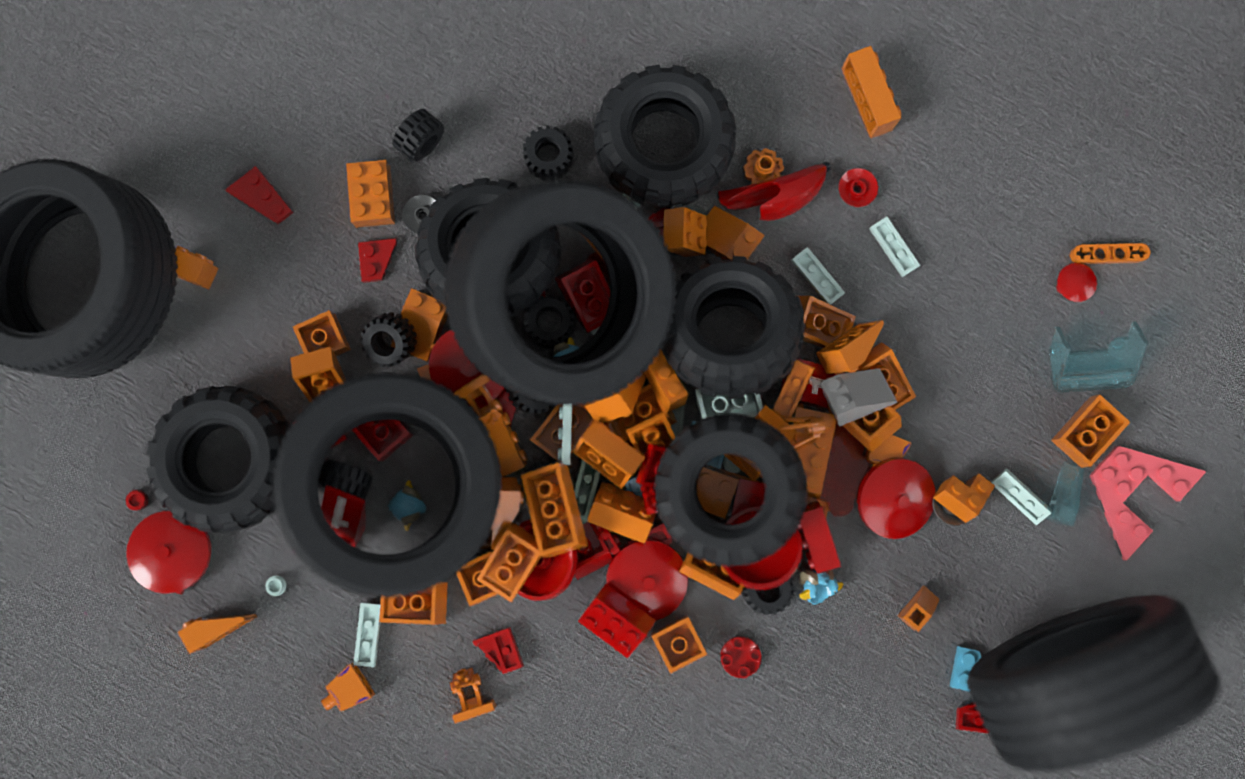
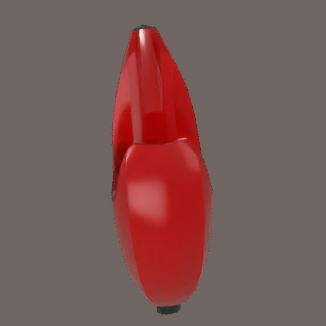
[717,161,831,221]

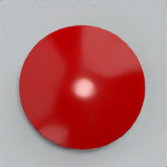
[1056,263,1097,302]
[720,636,762,678]

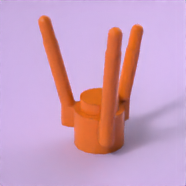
[779,416,826,448]

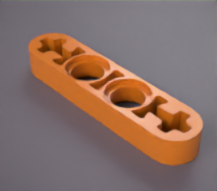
[1070,243,1150,264]

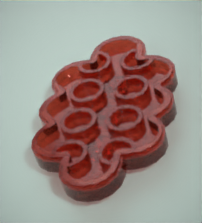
[816,421,868,517]

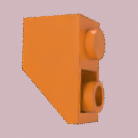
[897,585,940,632]

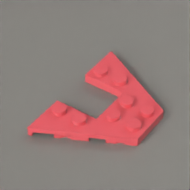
[1089,446,1206,561]

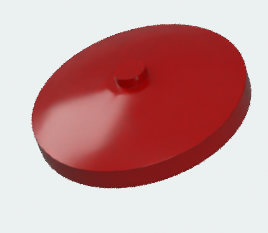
[429,330,505,407]
[857,458,936,539]
[723,507,802,590]
[126,511,211,594]
[518,519,577,601]
[606,539,688,620]

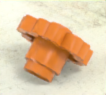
[743,148,784,184]

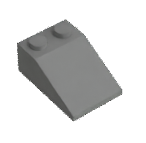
[821,368,897,426]

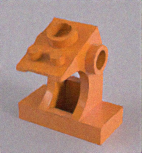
[453,374,503,426]
[450,668,496,723]

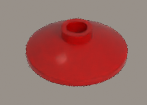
[838,168,878,207]

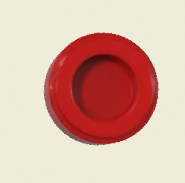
[126,490,149,511]

